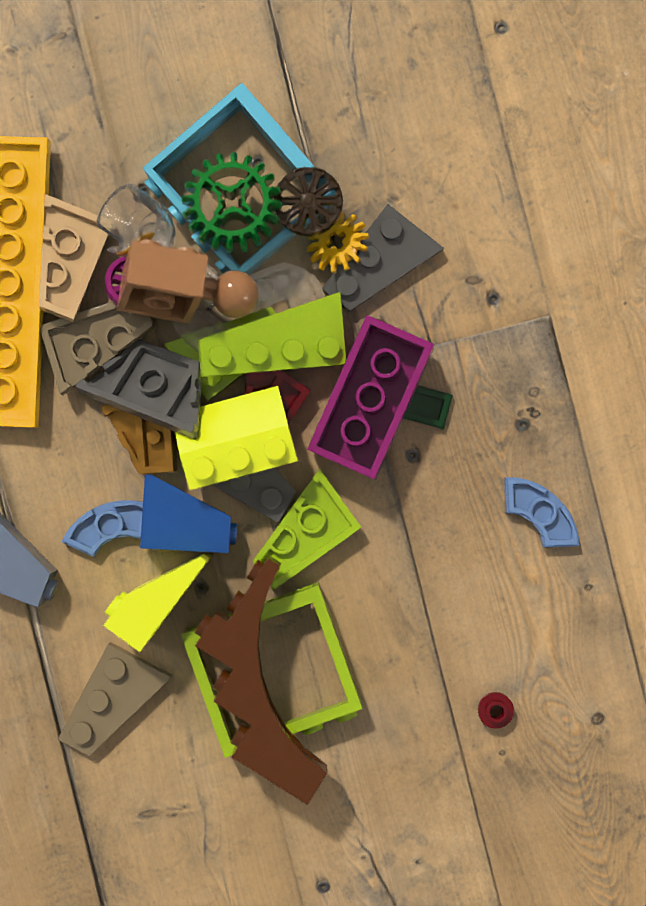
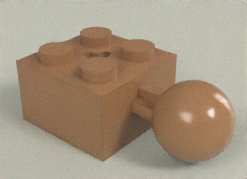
[117,240,259,324]

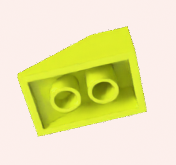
[103,552,212,652]

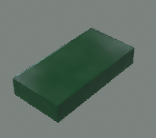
[403,386,453,429]

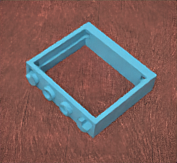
[143,83,336,275]

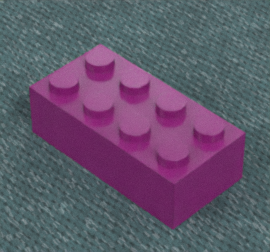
[307,315,434,480]

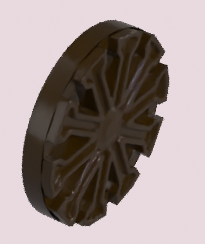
[274,166,343,237]

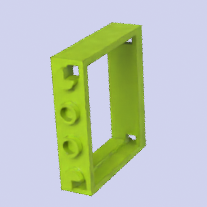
[181,582,362,758]

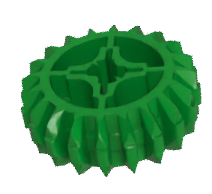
[182,152,282,254]

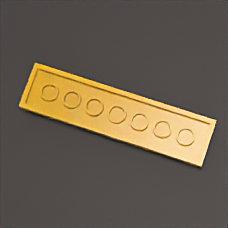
[0,136,51,428]

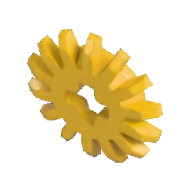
[306,212,369,273]

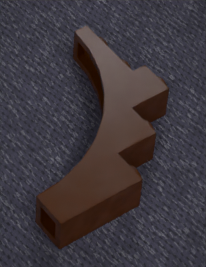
[194,556,327,805]

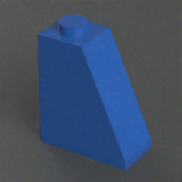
[140,474,237,553]

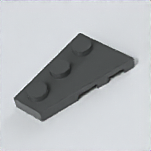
[321,204,444,312]
[211,467,296,523]

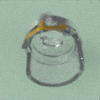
[96,183,176,258]

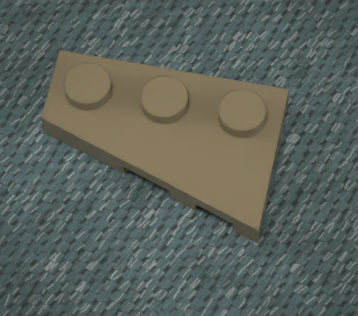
[40,302,155,396]
[58,642,173,756]

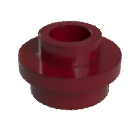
[478,692,514,729]

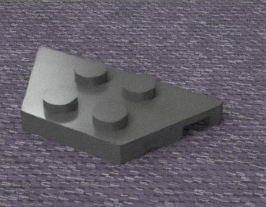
[75,339,202,440]

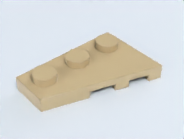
[39,194,113,323]

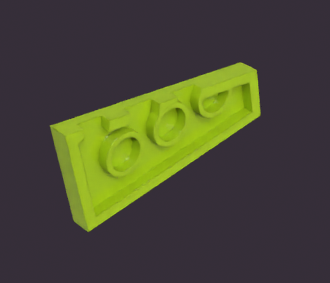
[198,292,346,377]

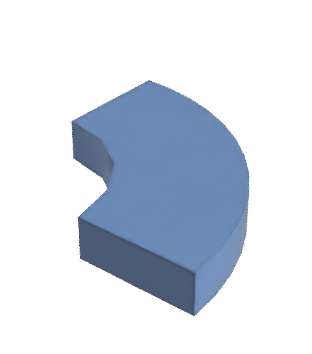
[504,477,580,547]
[61,500,143,557]

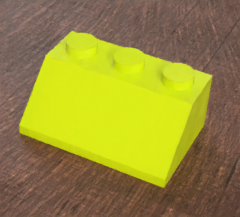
[175,386,298,490]

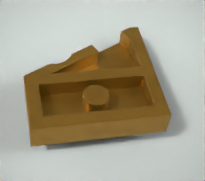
[102,405,178,474]

